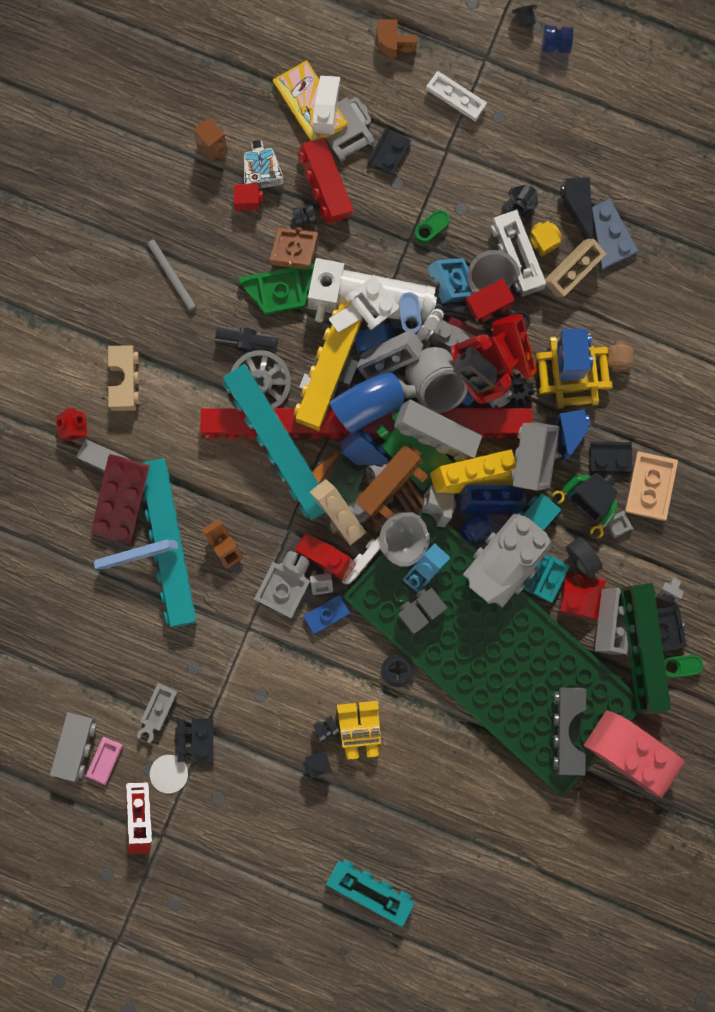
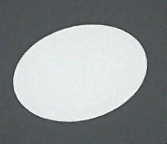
[150,755,188,793]

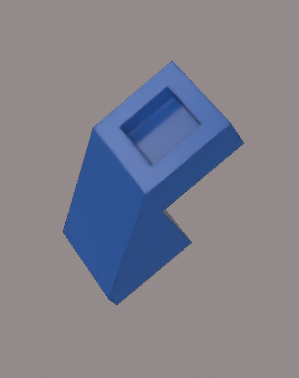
[355,324,398,353]

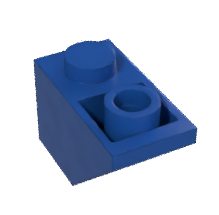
[340,429,388,465]

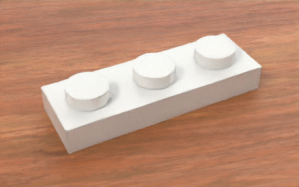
[426,71,487,122]

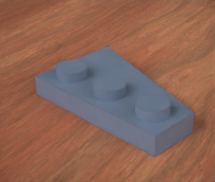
[592,199,638,270]

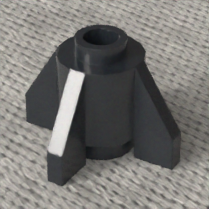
[501,185,539,224]

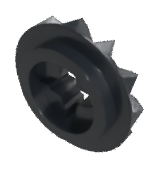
[381,654,415,688]

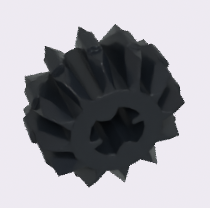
[506,373,535,408]

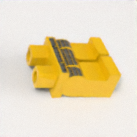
[337,701,381,760]

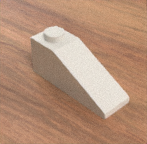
[313,76,340,135]

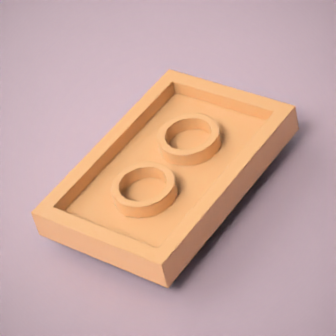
[624,451,678,521]

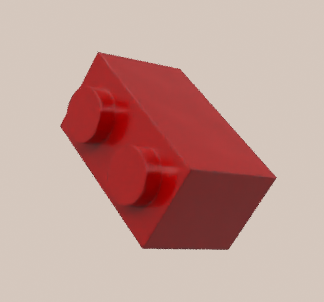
[465,278,515,323]

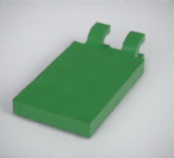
[376,411,453,491]

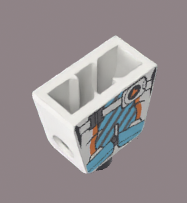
[244,140,283,189]

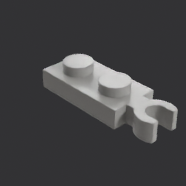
[137,683,178,743]

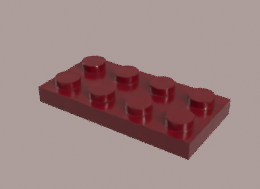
[91,454,151,545]

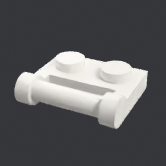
[345,275,400,330]

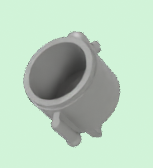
[397,347,468,413]

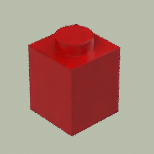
[234,184,263,211]

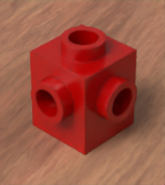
[56,408,88,441]

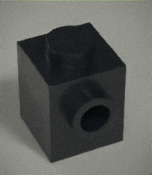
[303,751,332,778]

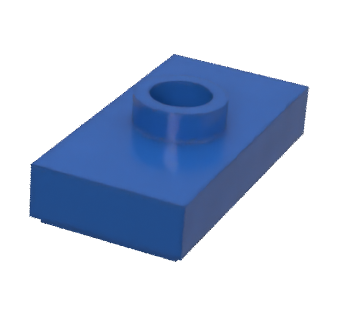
[304,595,350,634]

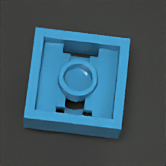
[427,258,474,304]

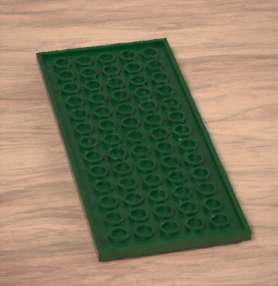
[342,511,638,798]

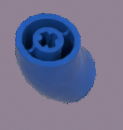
[330,372,404,434]

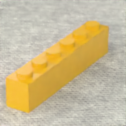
[293,304,363,431]

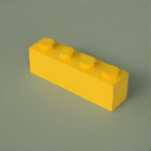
[430,449,516,495]

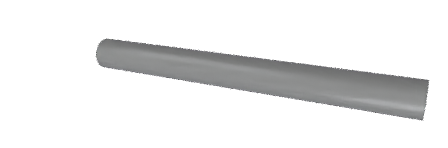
[148,240,196,311]

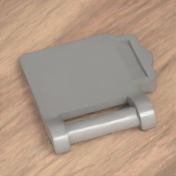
[326,98,375,162]

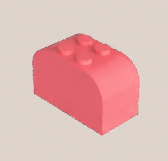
[583,711,686,798]

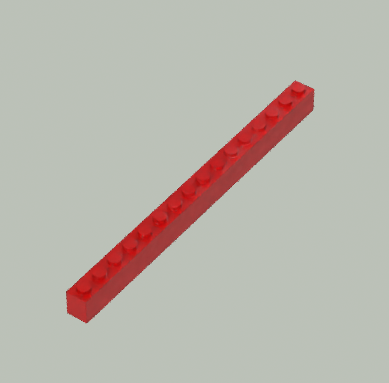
[200,408,532,440]

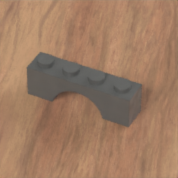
[553,688,586,775]

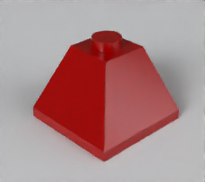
[558,572,606,621]

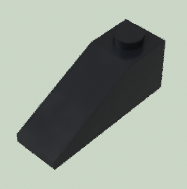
[560,177,593,239]

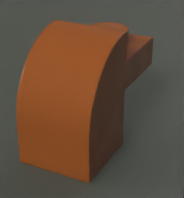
[377,19,417,58]
[201,519,244,569]

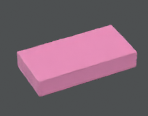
[86,737,123,785]

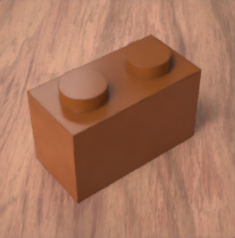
[193,117,227,161]

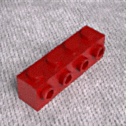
[297,138,354,224]

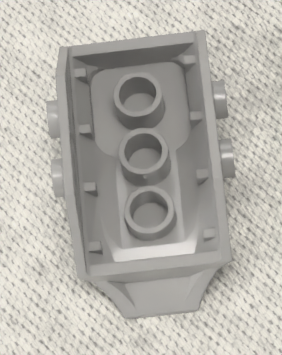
[463,514,552,607]

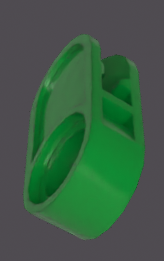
[415,210,450,244]
[664,655,703,678]

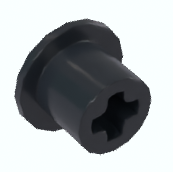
[512,5,537,28]

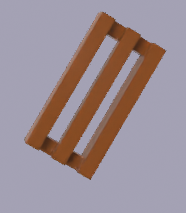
[395,479,423,515]

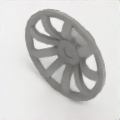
[231,350,291,408]

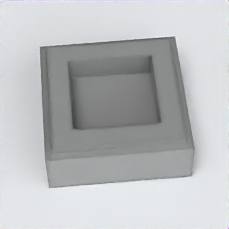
[607,511,633,539]

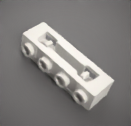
[491,210,546,297]

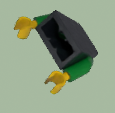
[552,473,618,538]

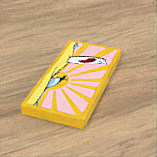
[273,60,348,141]

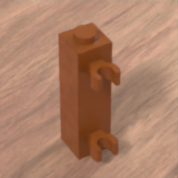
[355,445,428,519]

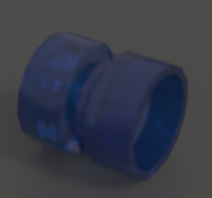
[542,25,574,54]

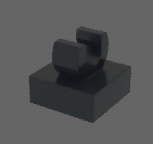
[390,319,419,337]

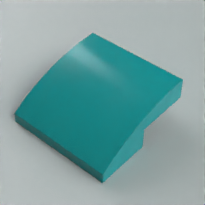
[522,555,570,603]

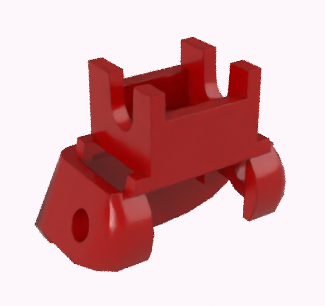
[451,332,519,404]

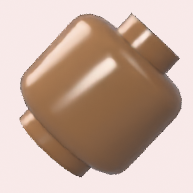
[607,341,634,372]

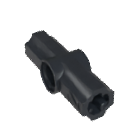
[215,325,279,354]

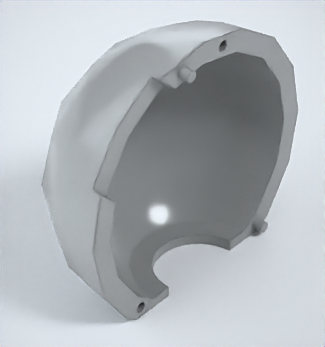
[468,250,520,293]
[379,513,430,566]

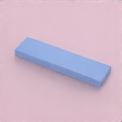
[94,539,178,569]

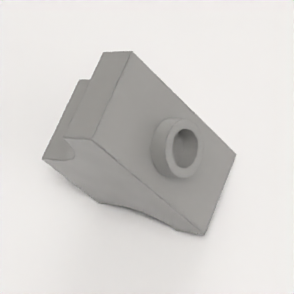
[422,485,456,528]

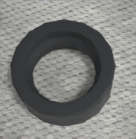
[565,537,603,578]

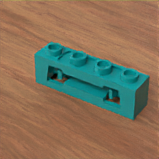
[326,859,415,927]

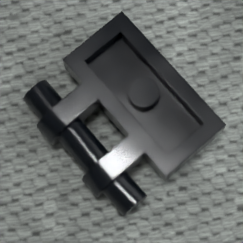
[175,718,214,762]

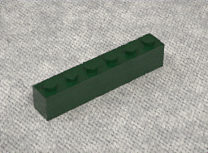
[620,583,671,714]

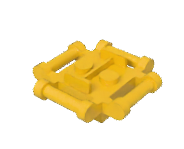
[535,334,613,409]

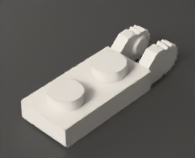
[416,308,444,348]
[342,536,381,585]

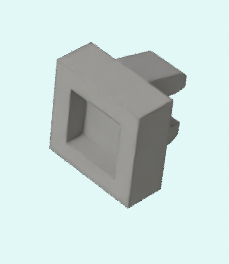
[310,569,333,595]
[656,578,684,606]

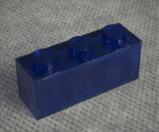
[457,485,527,515]

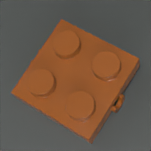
[270,227,319,270]

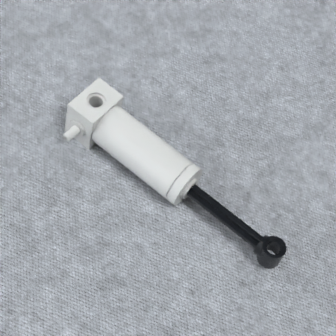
[308,258,531,330]

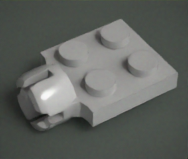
[254,551,310,618]

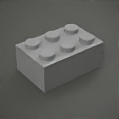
[512,422,560,491]

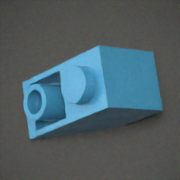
[403,544,450,593]

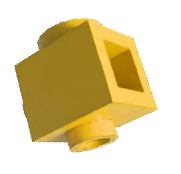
[529,221,562,257]

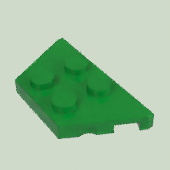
[239,263,315,315]

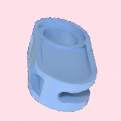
[399,292,421,333]

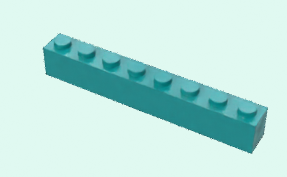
[222,364,325,521]
[141,458,197,628]

